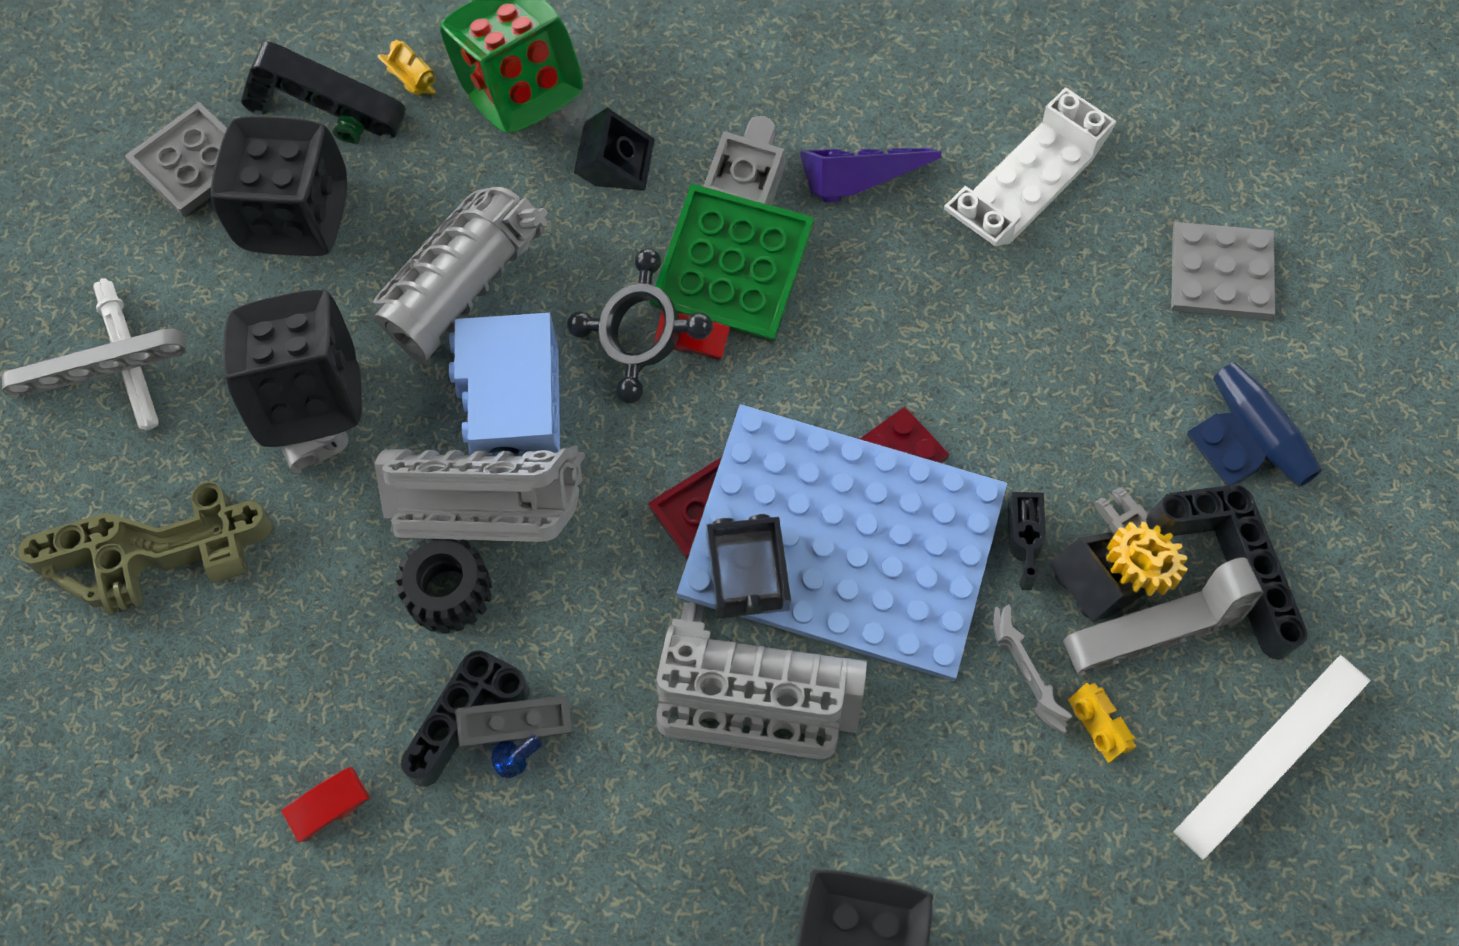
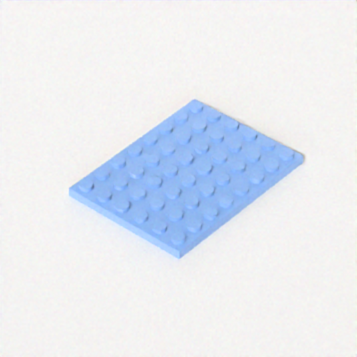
[676,404,1007,681]

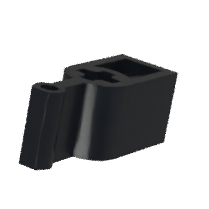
[1008,492,1046,590]

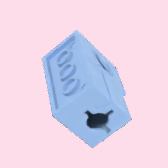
[449,313,560,456]

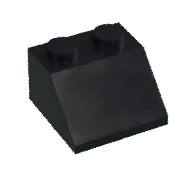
[574,107,655,191]
[1049,532,1146,622]

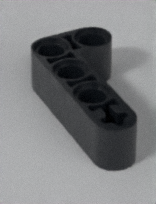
[401,650,530,787]

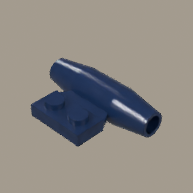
[1187,362,1322,487]

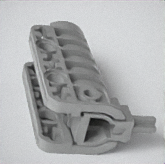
[373,187,548,363]
[374,446,585,542]
[656,602,867,759]

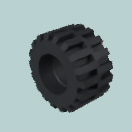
[395,539,492,633]

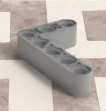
[1063,557,1263,676]

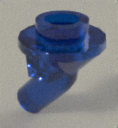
[492,734,543,779]

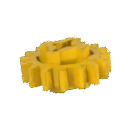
[1106,522,1188,596]

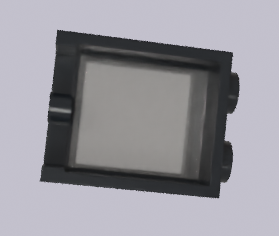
[706,514,791,619]

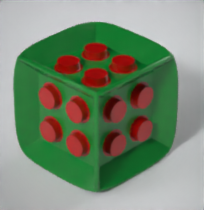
[440,0,583,133]

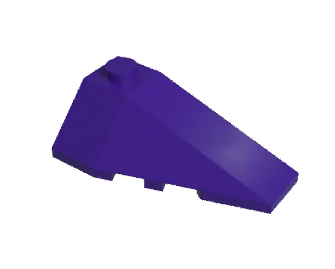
[801,148,942,202]

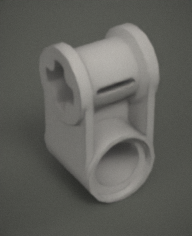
[279,432,349,474]

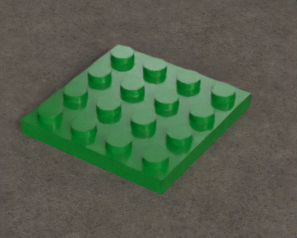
[649,183,815,342]

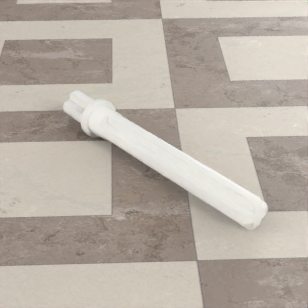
[93,278,159,431]

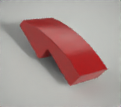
[653,311,730,360]
[281,767,370,843]

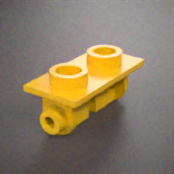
[378,40,436,95]
[1068,683,1137,763]

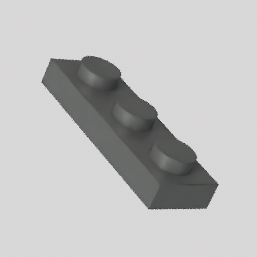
[455,696,572,747]

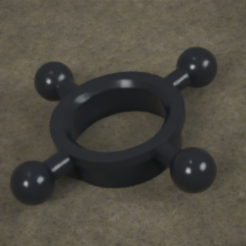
[567,248,713,404]

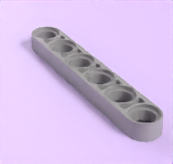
[2,329,186,397]

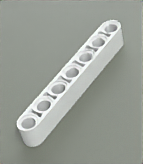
[1173,655,1371,860]

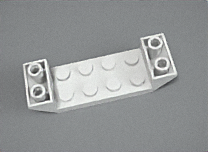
[944,87,1116,246]

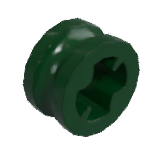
[333,116,365,144]

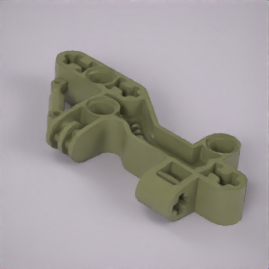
[18,481,272,616]

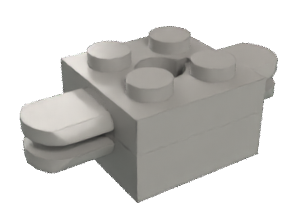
[703,116,787,205]

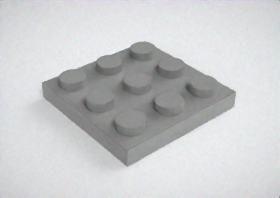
[125,102,227,217]
[1171,222,1275,320]

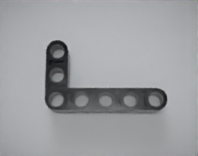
[241,41,406,138]
[1146,485,1308,659]

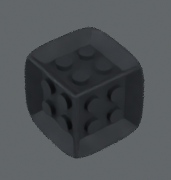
[211,116,347,256]
[223,289,362,447]
[796,870,934,946]

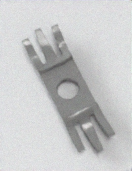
[993,604,1072,734]

